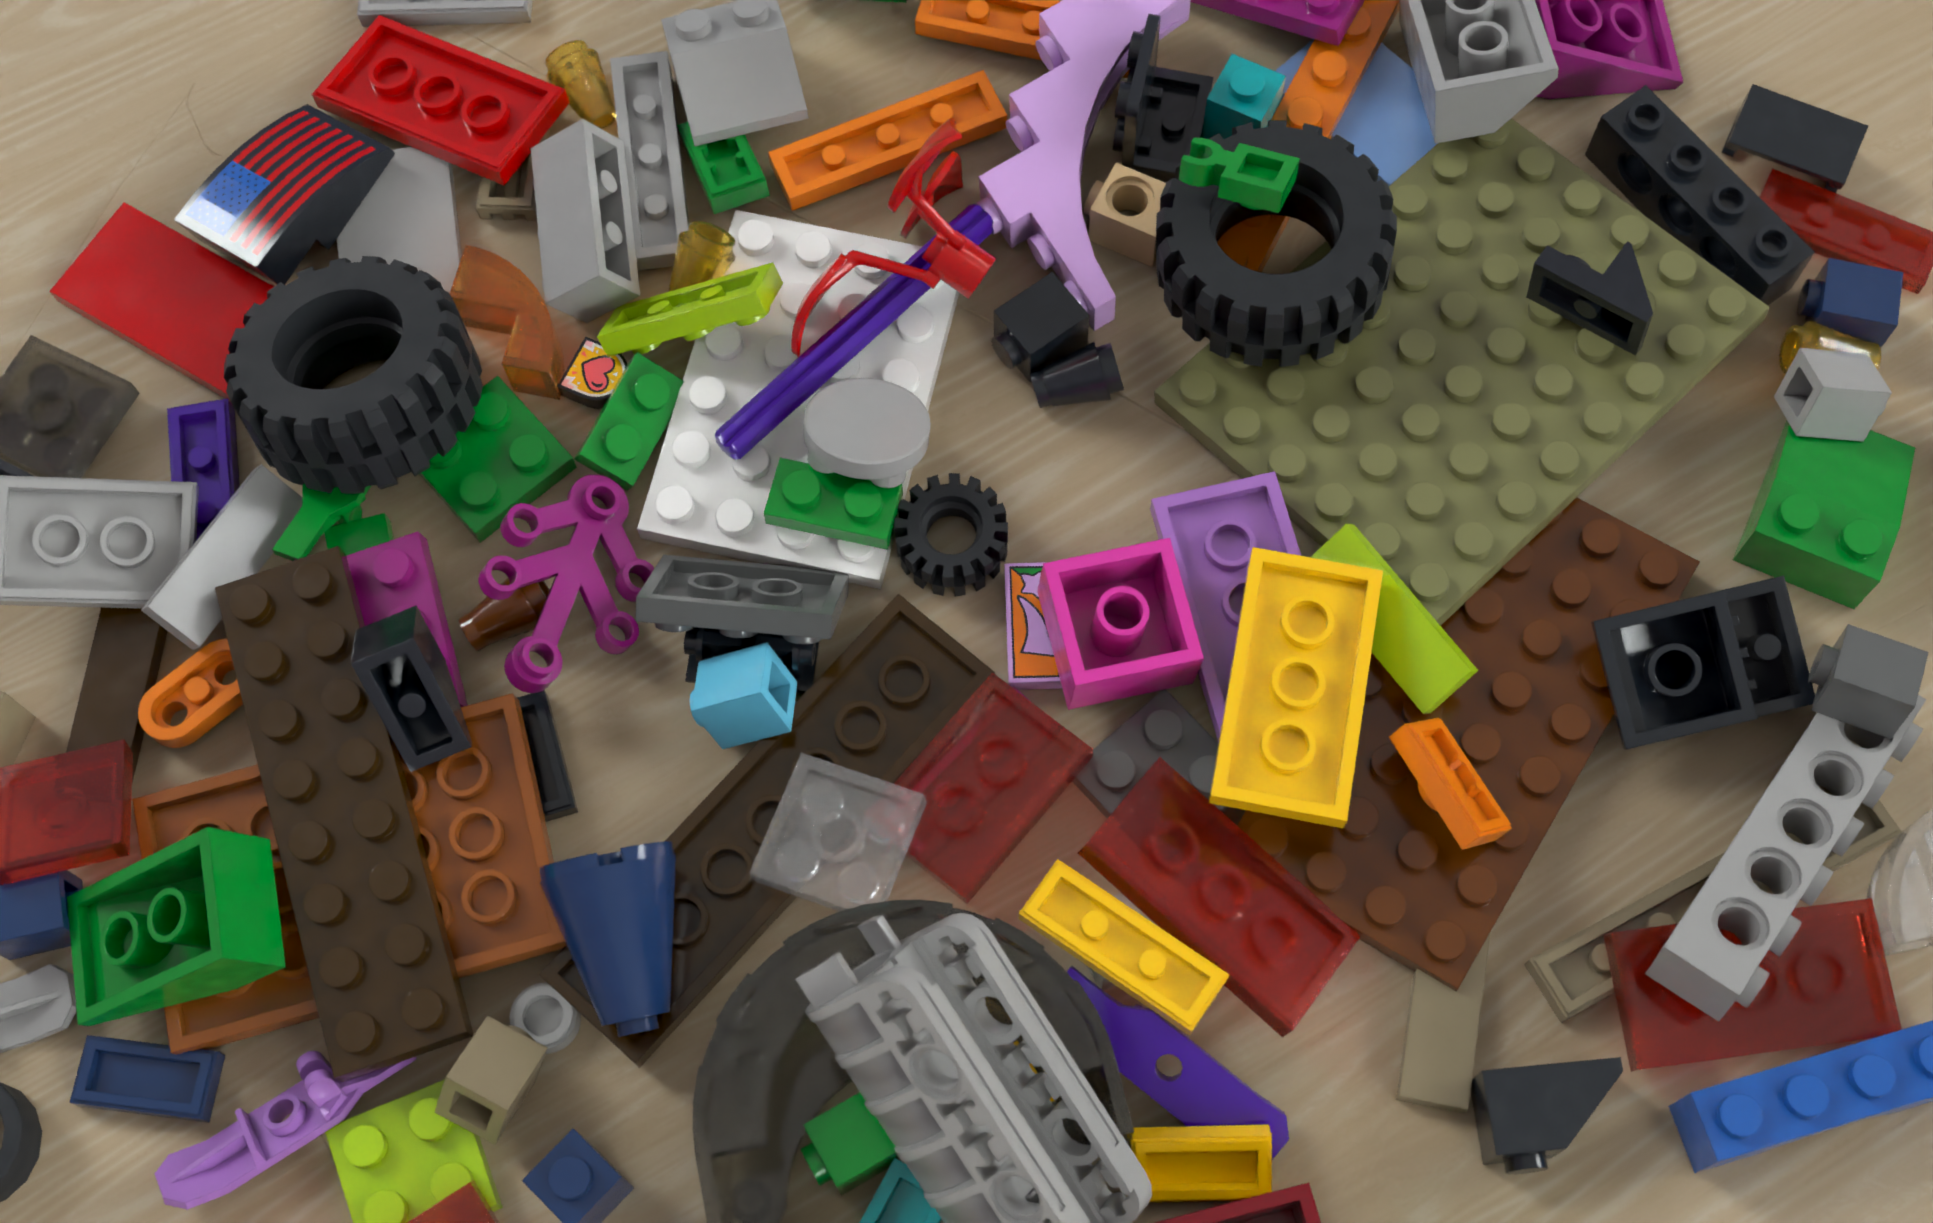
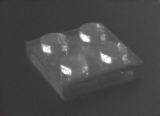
[749,753,927,921]

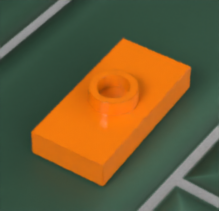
[1389,718,1512,850]

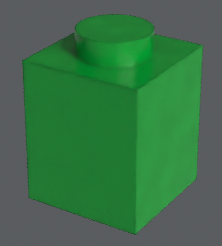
[800,1092,901,1196]

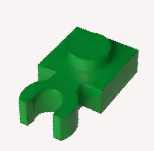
[1179,138,1300,213]

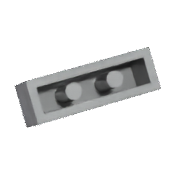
[531,119,640,323]

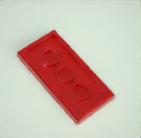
[312,15,570,186]
[50,202,274,402]

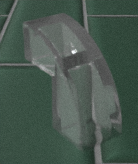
[1865,808,1933,958]

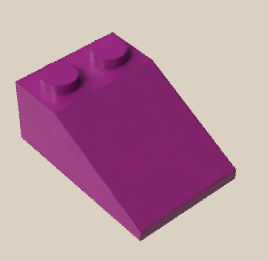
[1535,0,1684,99]

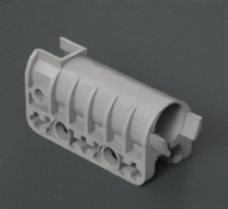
[795,913,1152,1223]

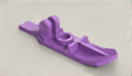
[155,1051,417,1210]

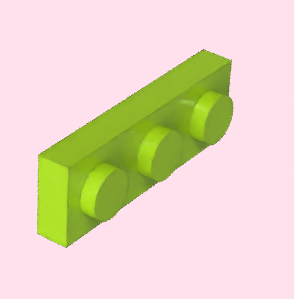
[597,262,783,357]

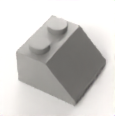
[661,0,809,146]

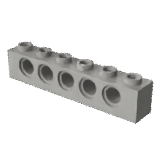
[1645,695,1927,1022]

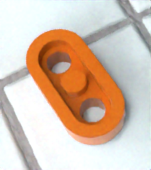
[138,638,243,748]

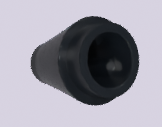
[1030,341,1124,408]

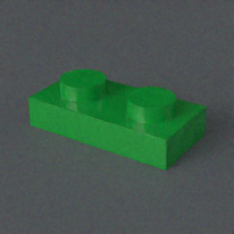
[574,352,684,491]
[763,457,903,550]

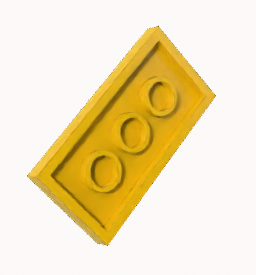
[1209,547,1383,828]

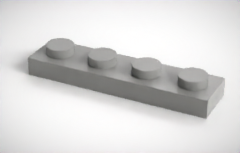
[610,51,694,271]

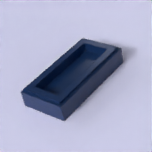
[69,1035,226,1123]

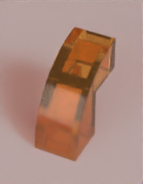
[450,245,565,400]

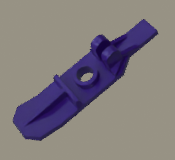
[1050,966,1289,1160]

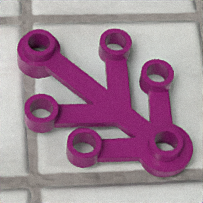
[478,474,654,693]

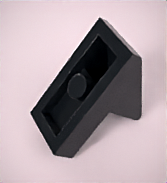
[1526,241,1653,356]

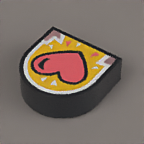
[557,337,627,409]

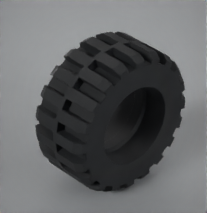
[1156,120,1397,367]
[224,256,483,494]

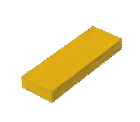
[1019,859,1229,1036]

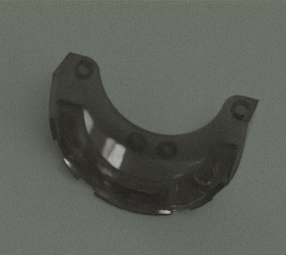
[692,900,1134,1223]

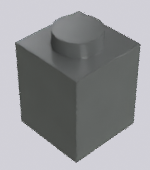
[1808,624,1929,739]

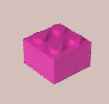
[1037,538,1204,710]

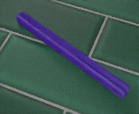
[714,204,994,460]

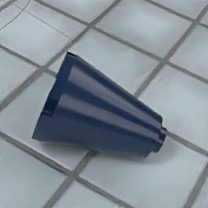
[539,841,676,1037]

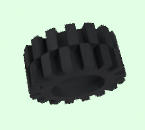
[894,473,1008,596]

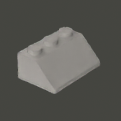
[1399,0,1558,144]

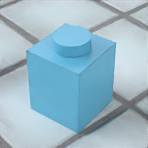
[690,642,797,750]

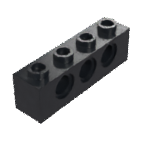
[1585,85,1815,305]

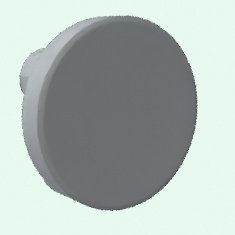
[803,378,931,488]

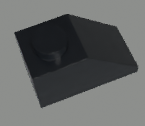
[351,605,472,772]
[1471,1057,1623,1175]

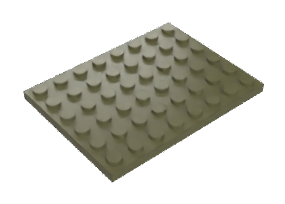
[1154,118,1770,626]

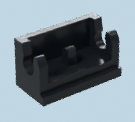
[1721,84,1868,194]

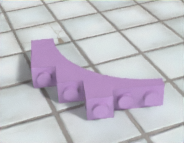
[976,0,1191,331]

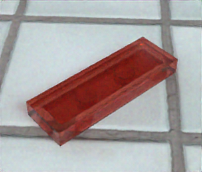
[1759,168,1933,294]

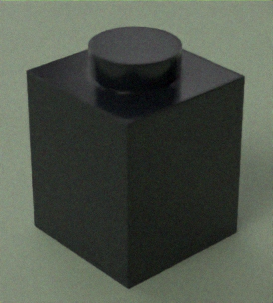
[991,272,1089,382]

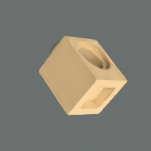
[1083,163,1166,267]

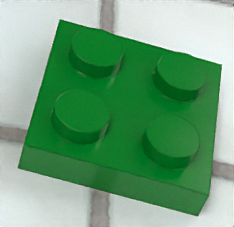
[419,375,577,543]

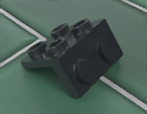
[1113,14,1214,183]

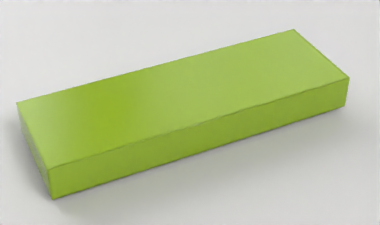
[1311,523,1479,714]

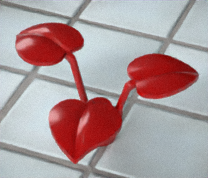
[791,118,997,357]

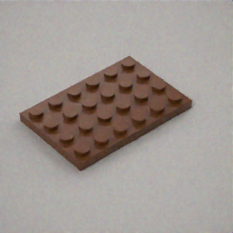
[132,693,567,1055]

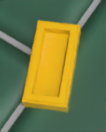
[1130,1125,1272,1202]

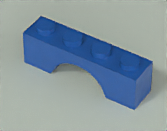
[1668,1020,1933,1173]

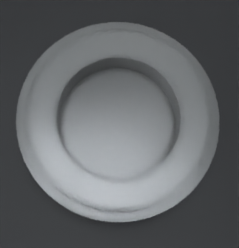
[510,982,581,1054]

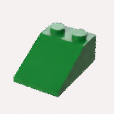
[1733,421,1915,609]
[67,827,286,1026]

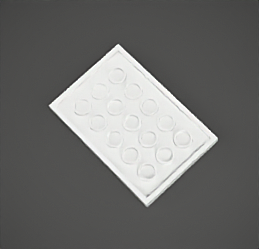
[637,210,959,589]

